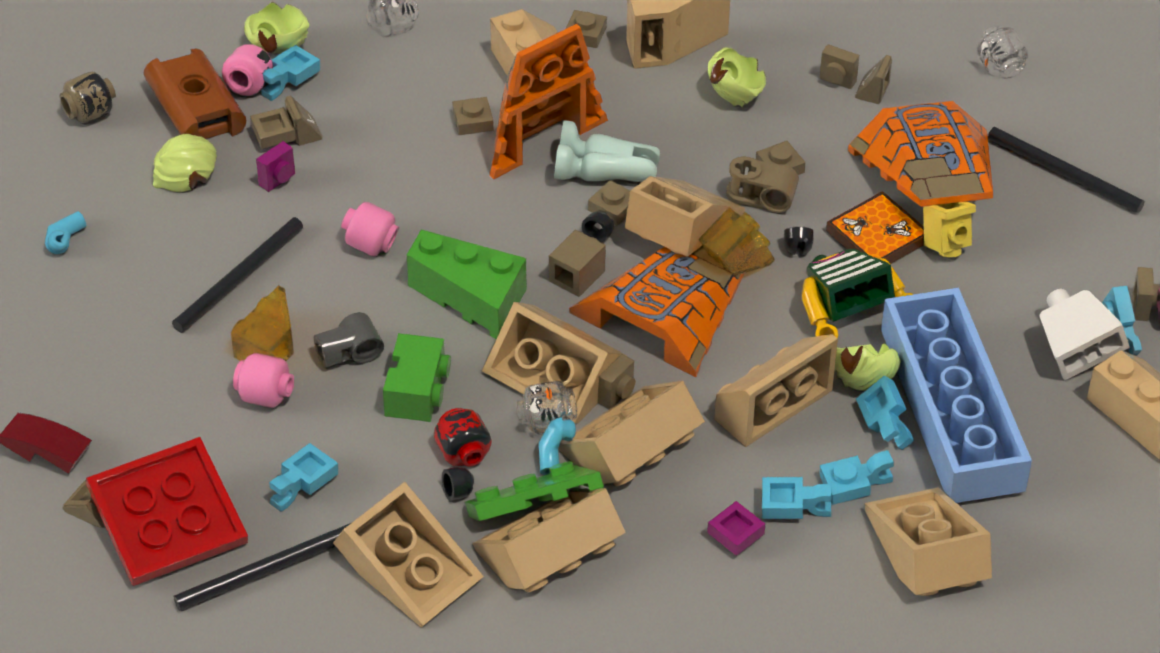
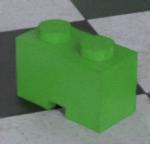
[383,333,451,422]

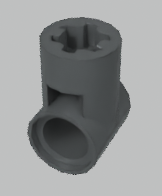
[314,312,384,368]

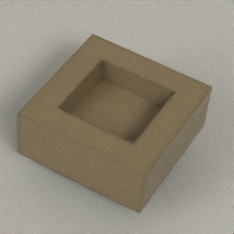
[566,10,607,48]
[819,44,860,89]
[452,97,494,135]
[250,107,296,149]
[756,141,806,175]
[588,180,630,226]
[1132,267,1160,321]
[598,354,636,409]

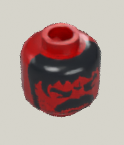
[434,408,492,467]

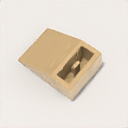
[626,0,730,69]
[625,176,745,257]

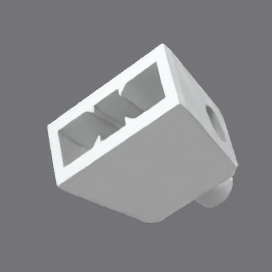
[1039,289,1130,381]

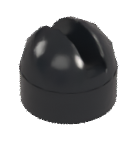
[581,210,614,243]
[784,227,814,255]
[442,467,474,501]

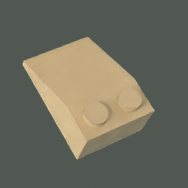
[333,482,484,628]
[864,487,992,596]

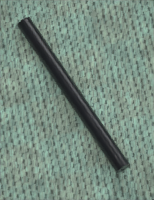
[988,126,1145,213]
[172,217,303,333]
[173,523,351,611]

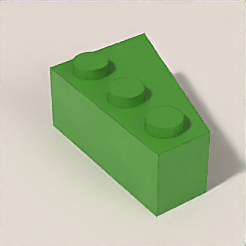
[407,229,527,339]

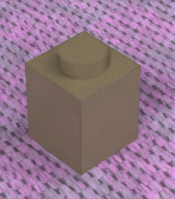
[549,229,606,297]

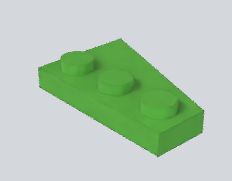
[465,461,604,521]

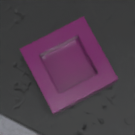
[256,141,295,192]
[707,501,766,556]

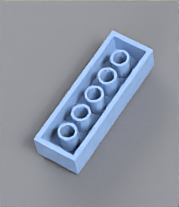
[881,288,1032,503]

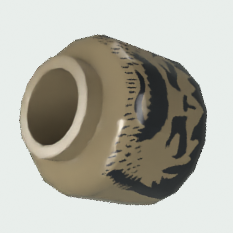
[59,72,116,123]

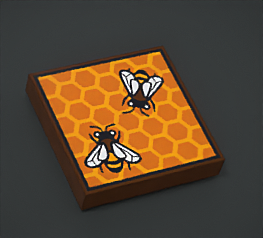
[826,191,924,264]

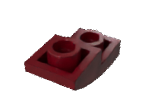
[0,413,92,474]

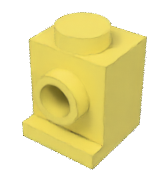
[923,201,976,257]

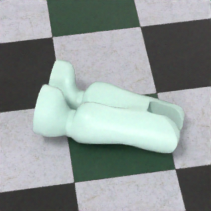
[554,120,660,182]

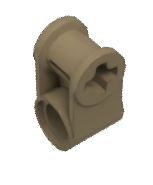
[726,156,799,213]

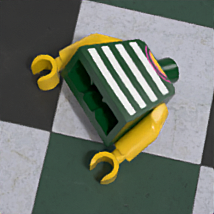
[802,249,914,338]

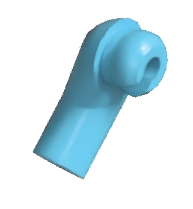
[45,211,87,254]
[538,417,576,475]

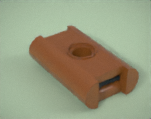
[143,48,247,139]

